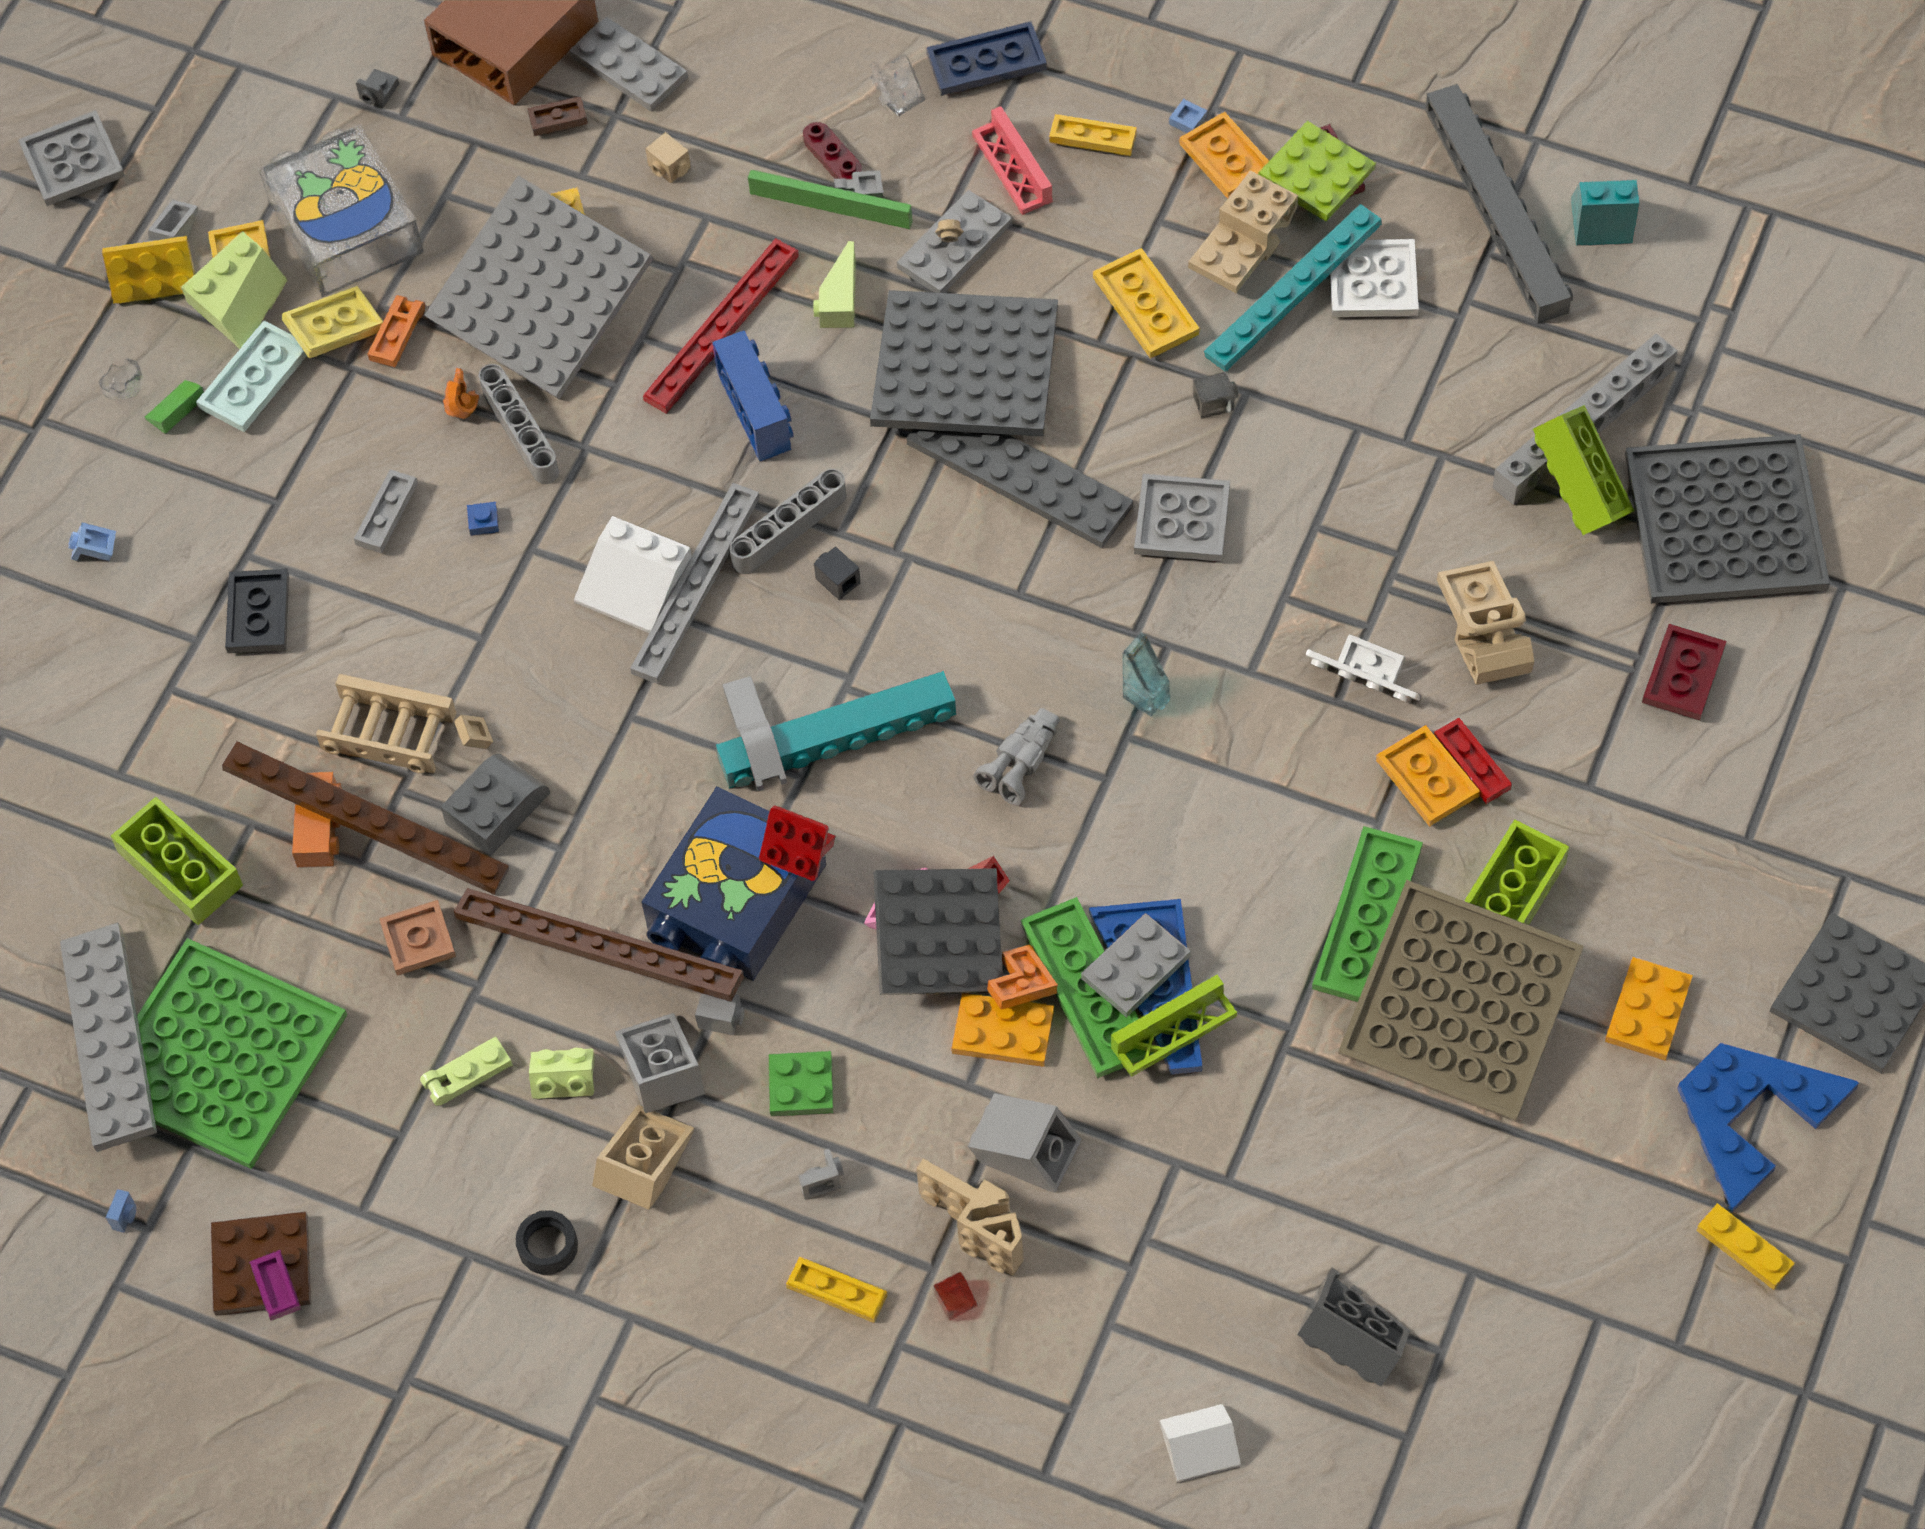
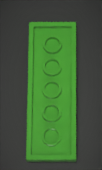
[1312,826,1423,1002]
[1021,897,1155,1079]

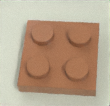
[379,900,456,976]

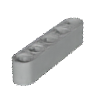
[479,364,559,484]
[730,469,847,574]

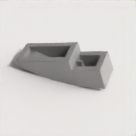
[147,200,198,242]

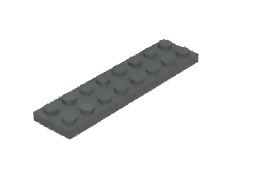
[906,429,1133,548]

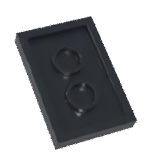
[225,569,289,653]

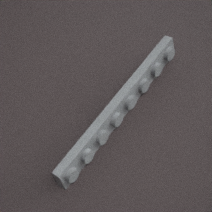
[630,483,760,684]

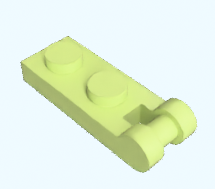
[420,1036,512,1106]

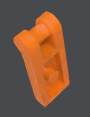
[368,295,426,367]

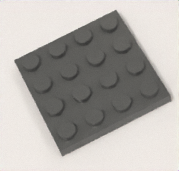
[873,868,1003,995]
[1769,912,1925,1074]

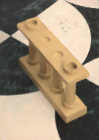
[316,674,456,774]

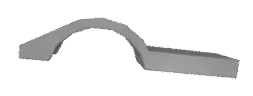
[723,676,787,791]

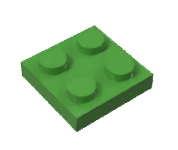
[769,1051,833,1117]

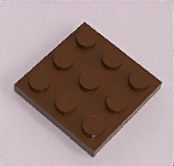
[211,1211,311,1316]

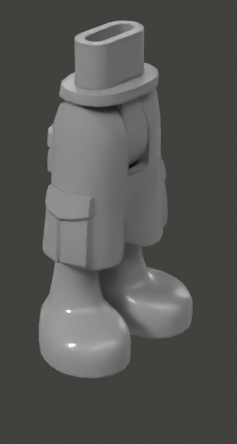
[973,708,1060,806]

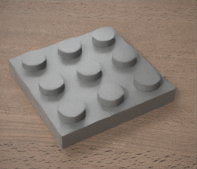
[18,110,125,206]
[1134,474,1230,561]

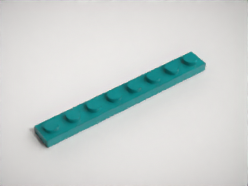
[1204,204,1382,372]

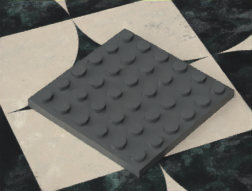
[870,290,1058,437]
[1625,434,1830,603]

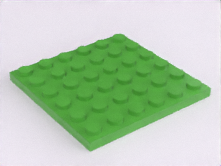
[137,938,347,1169]

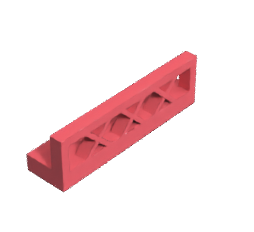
[972,106,1052,215]

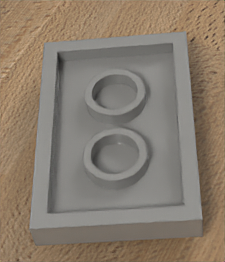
[1081,913,1191,1018]

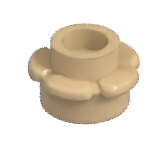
[935,219,963,242]

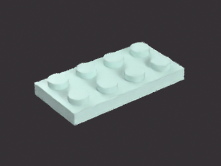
[196,321,307,432]

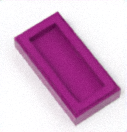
[250,1250,301,1321]

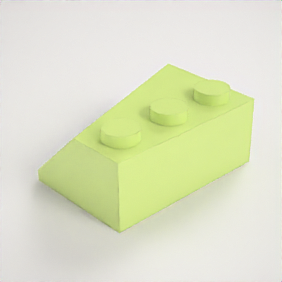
[181,231,287,349]

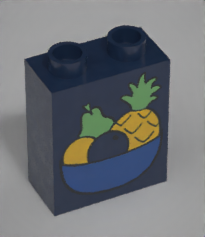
[641,786,827,981]

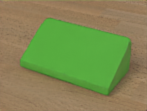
[145,380,204,434]

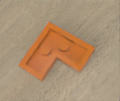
[987,944,1058,1010]

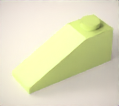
[813,241,856,328]

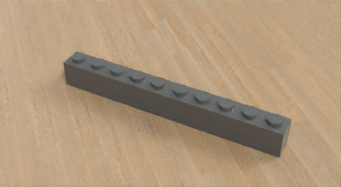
[1425,84,1573,324]

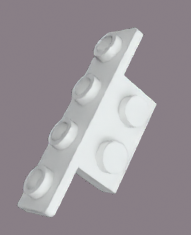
[1306,634,1421,704]

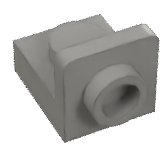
[799,1148,844,1199]

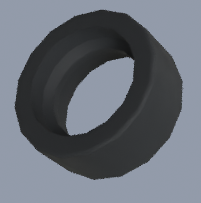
[516,1210,578,1275]

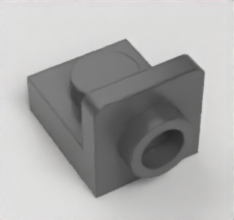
[356,68,399,108]

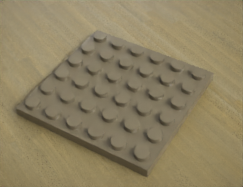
[1338,880,1584,1122]

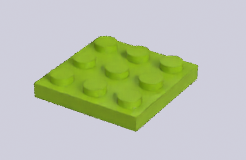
[1258,120,1376,222]

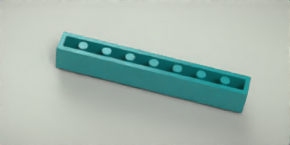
[716,671,957,789]

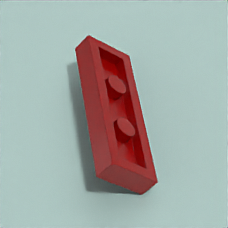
[1434,718,1512,804]

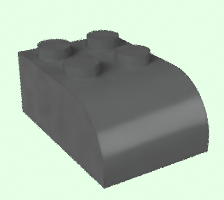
[441,754,550,857]

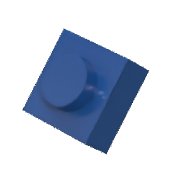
[467,501,499,536]

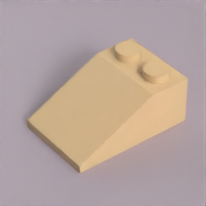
[592,1105,694,1210]

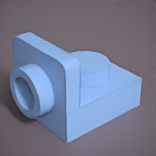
[68,522,116,561]

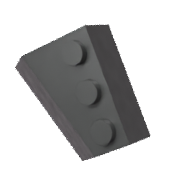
[1297,1267,1410,1387]

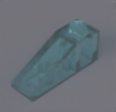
[1122,632,1171,717]

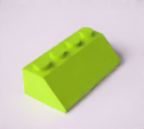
[1533,405,1635,535]

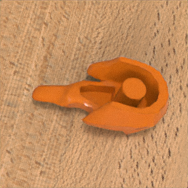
[443,368,479,419]

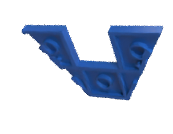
[1677,1043,1859,1212]

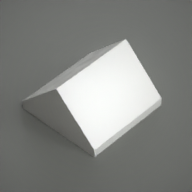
[1159,1404,1241,1483]

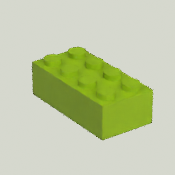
[111,797,243,925]
[1464,819,1569,925]

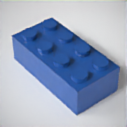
[712,330,794,462]

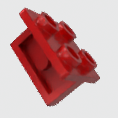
[759,805,836,881]

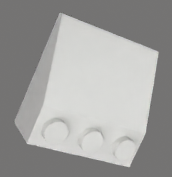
[574,516,692,633]

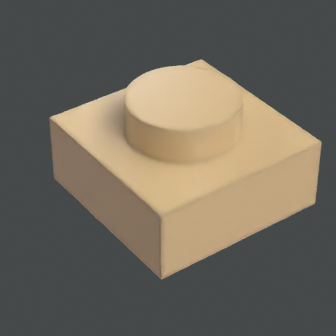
[454,715,493,749]

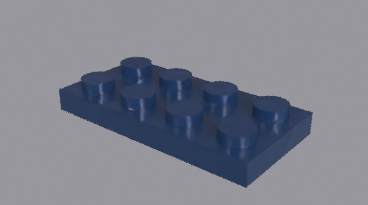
[926,21,1047,96]

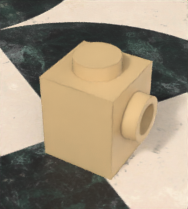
[645,132,691,183]

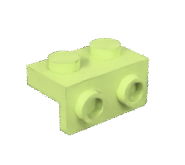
[529,1048,595,1099]

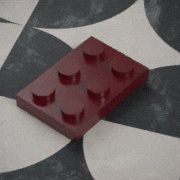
[1642,624,1727,720]

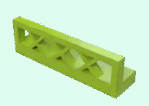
[1111,974,1237,1077]

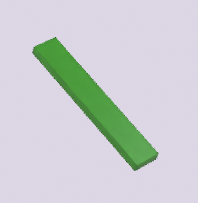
[748,170,912,229]

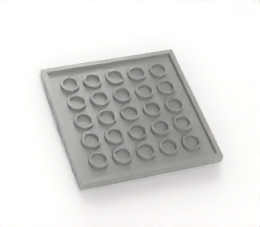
[424,176,654,399]

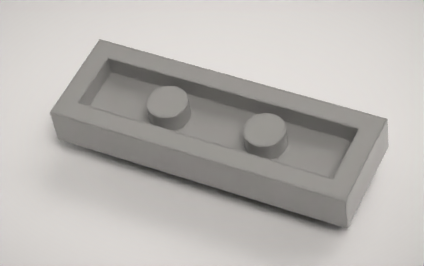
[354,470,418,553]

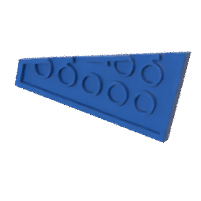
[1089,899,1202,1074]

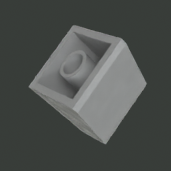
[968,1093,1081,1193]

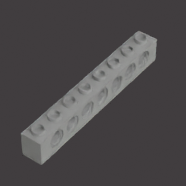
[1493,333,1678,505]

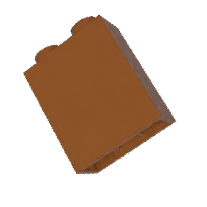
[424,0,599,106]

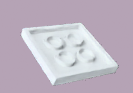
[1330,239,1419,317]

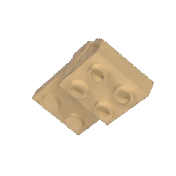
[1188,171,1298,293]
[1437,561,1534,685]
[916,1158,1023,1276]

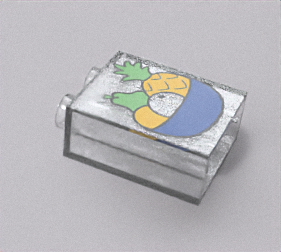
[259,124,424,298]

